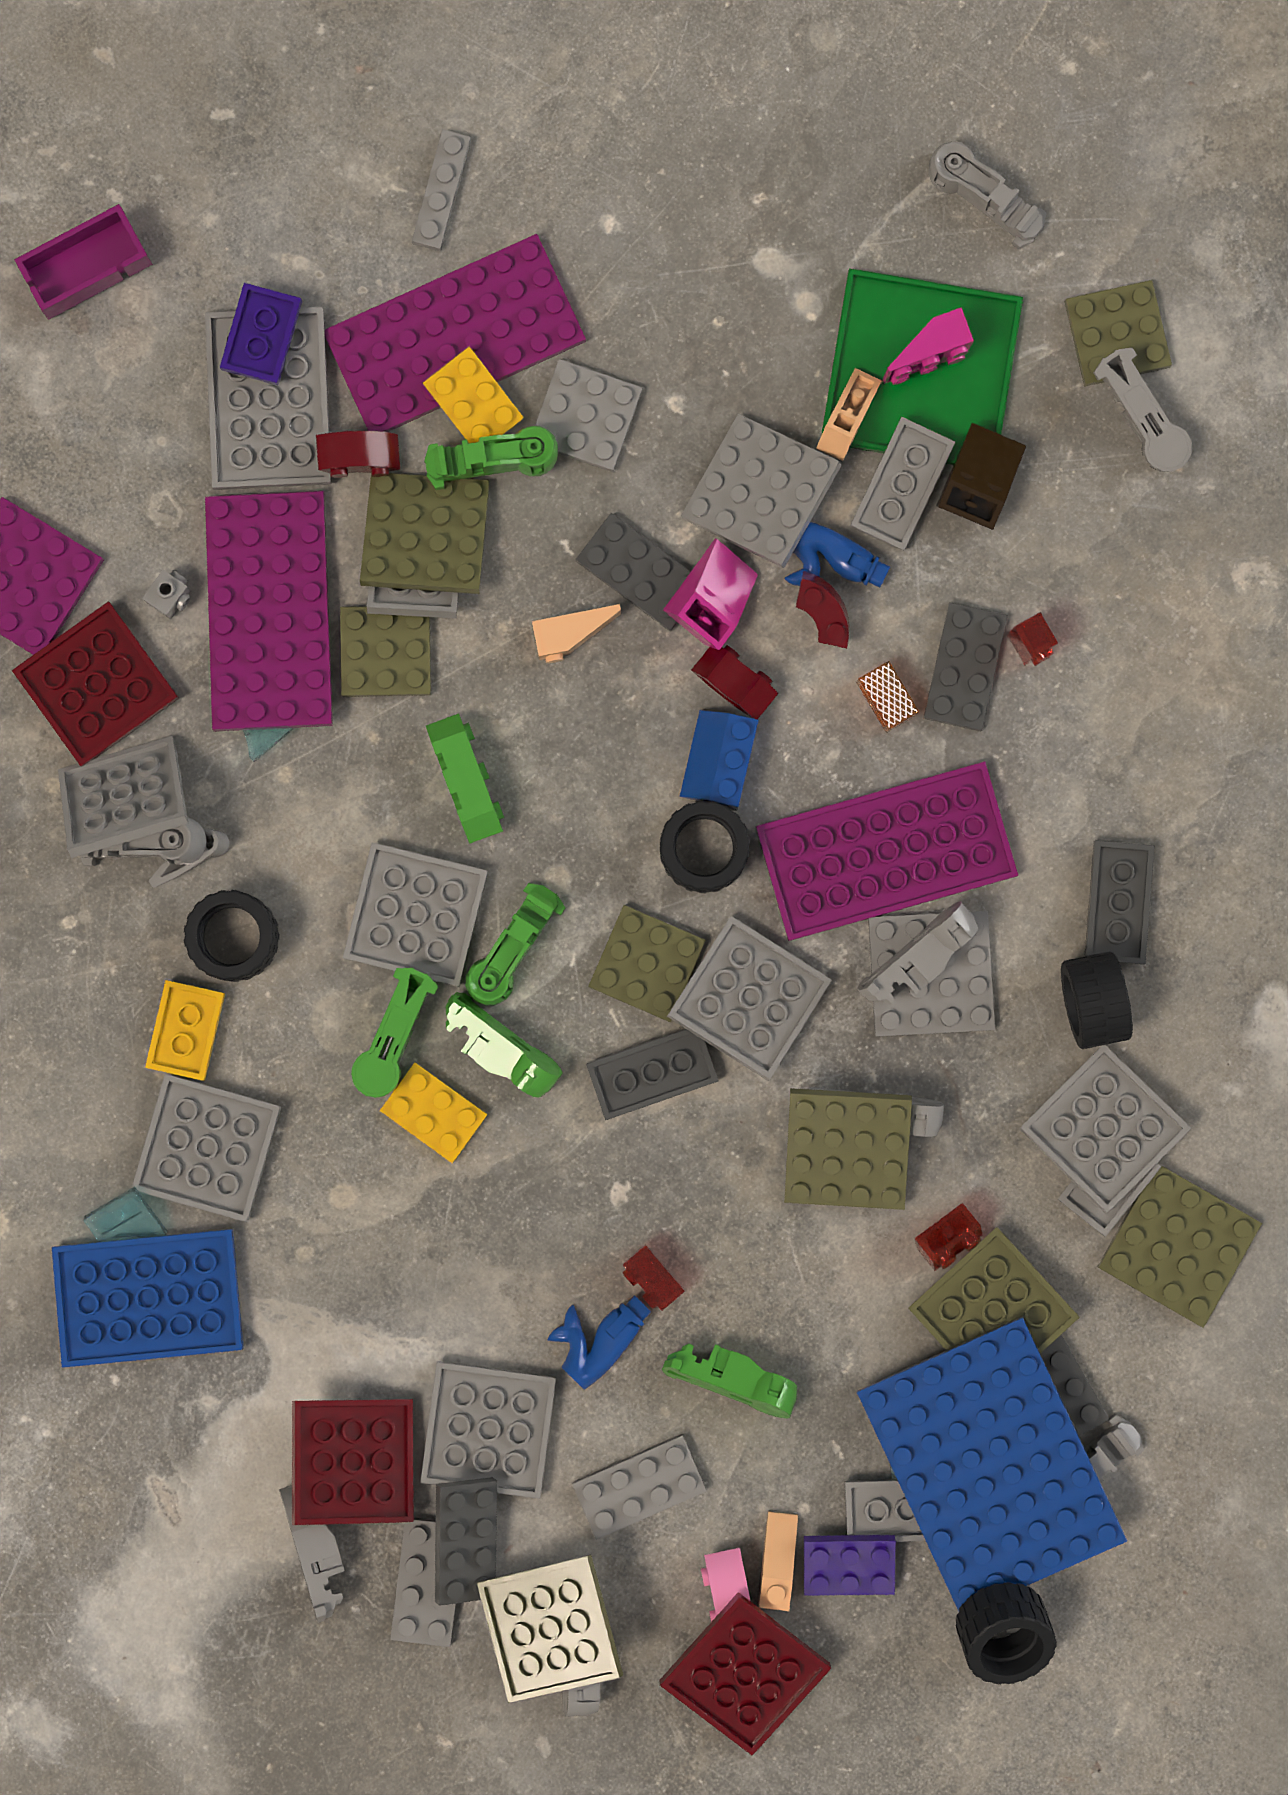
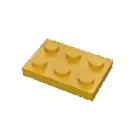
[422,346,524,443]
[145,980,225,1081]
[380,1062,488,1163]

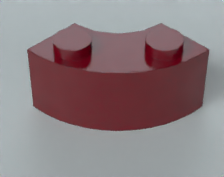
[316,431,400,478]
[796,571,849,649]
[691,645,779,720]

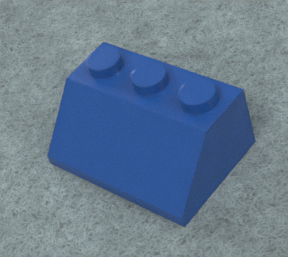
[680,710,758,810]

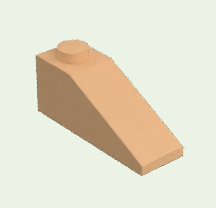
[816,368,882,461]
[532,604,621,663]
[758,1511,798,1611]

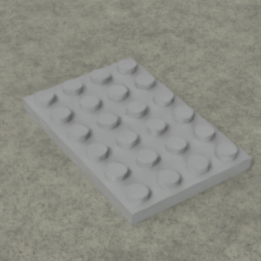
[205,307,332,490]

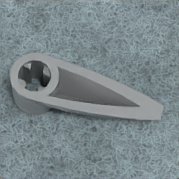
[149,829,229,888]

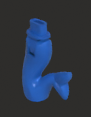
[785,522,890,588]
[548,1295,651,1390]

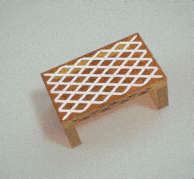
[856,661,919,733]

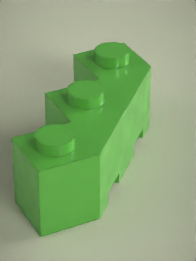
[426,713,504,844]

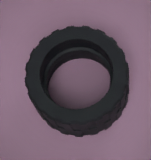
[659,800,750,893]
[184,890,280,982]
[1061,951,1133,1049]
[955,1582,1057,1685]

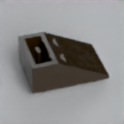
[936,423,1026,530]

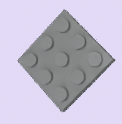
[535,359,643,472]

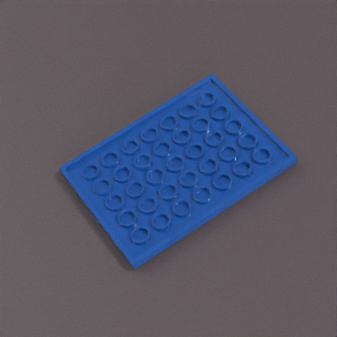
[857,1316,1127,1611]

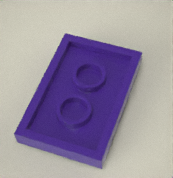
[220,283,302,385]
[803,1535,896,1596]

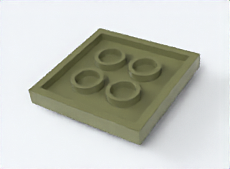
[1064,280,1172,387]
[340,607,431,697]
[588,905,706,1022]

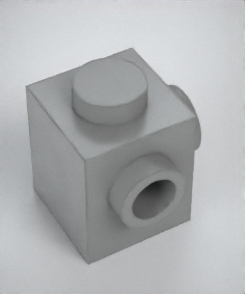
[142,570,191,620]

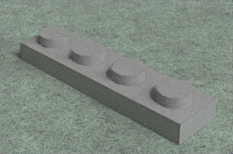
[412,129,471,252]

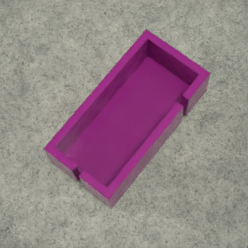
[14,204,153,320]

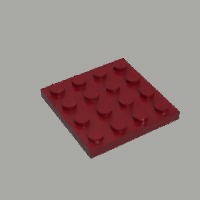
[12,601,179,767]
[292,1399,414,1525]
[659,1592,832,1756]

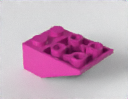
[883,308,974,385]
[663,538,758,650]

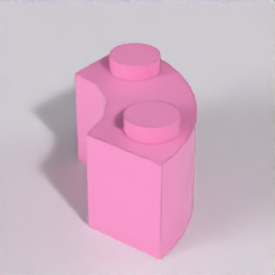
[701,1548,750,1622]

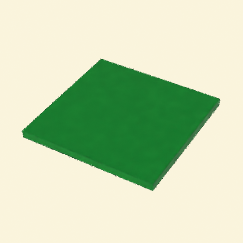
[821,268,1023,465]

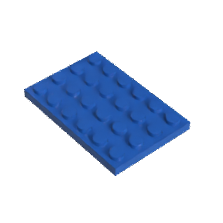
[51,1229,244,1368]

